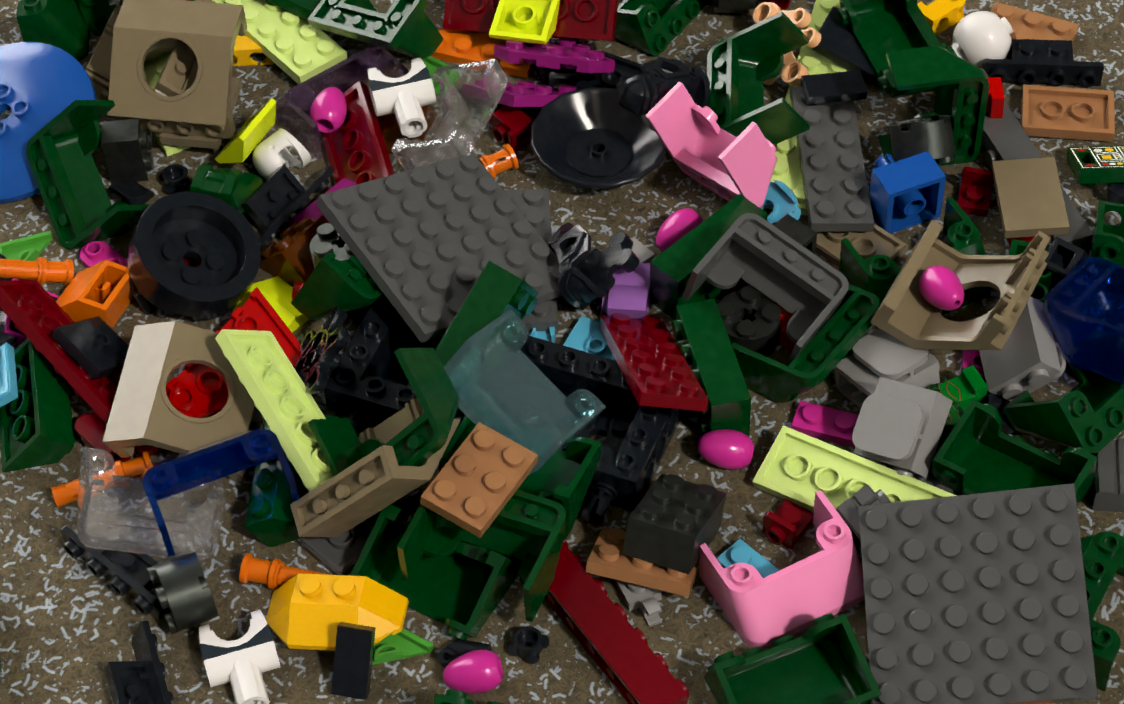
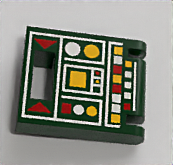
[1066,145,1124,185]

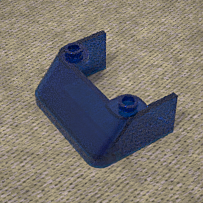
[1043,257,1124,383]
[141,428,299,557]

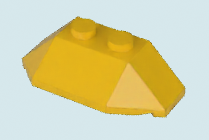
[266,573,409,651]

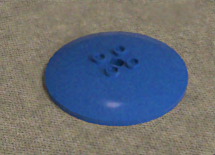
[0,42,97,204]

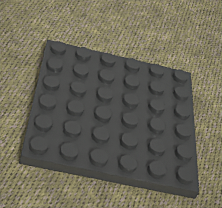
[316,152,563,343]
[858,483,1098,704]

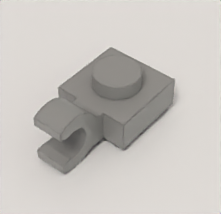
[615,580,662,627]

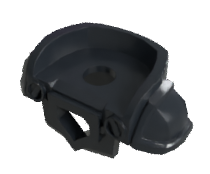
[616,56,710,131]
[548,222,640,310]

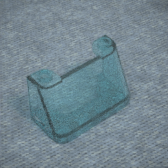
[444,309,606,474]

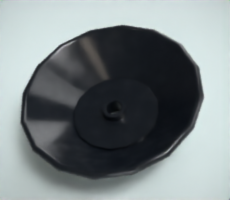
[530,87,667,188]

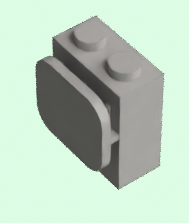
[979,296,1066,401]
[834,328,940,409]
[852,377,953,478]

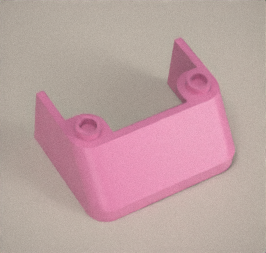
[645,82,777,208]
[699,490,865,649]

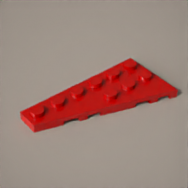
[135,287,301,456]

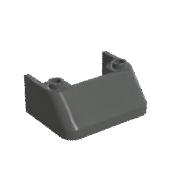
[682,213,849,366]

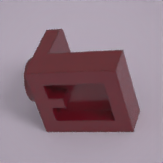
[957,167,994,217]
[762,500,813,549]

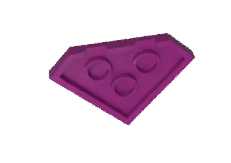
[494,39,615,73]
[463,76,577,107]

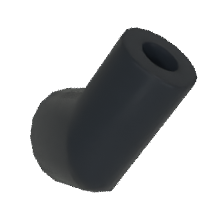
[438,639,492,668]

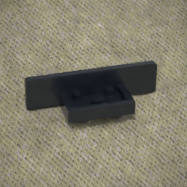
[982,39,1104,87]
[241,165,334,250]
[60,525,165,620]
[105,621,174,704]

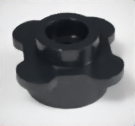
[159,164,192,194]
[507,626,549,664]

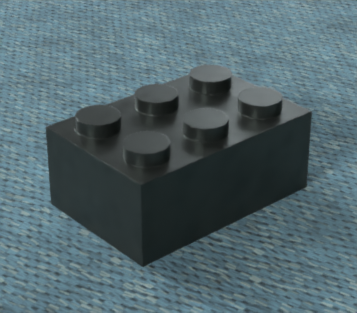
[622,474,727,574]

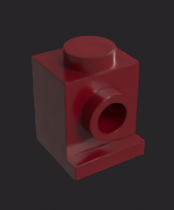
[489,105,534,153]

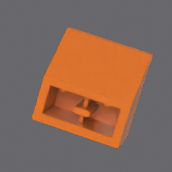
[56,260,135,328]

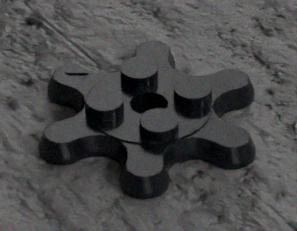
[295,306,350,398]

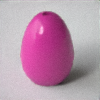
[310,87,347,133]
[656,208,703,252]
[918,265,964,311]
[697,429,754,470]
[443,650,503,694]

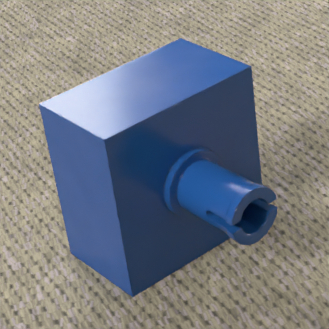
[869,151,946,234]

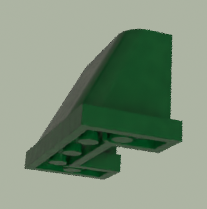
[307,0,444,59]

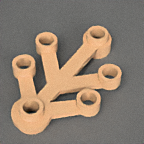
[753,2,821,87]

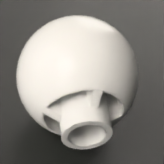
[950,11,1014,69]

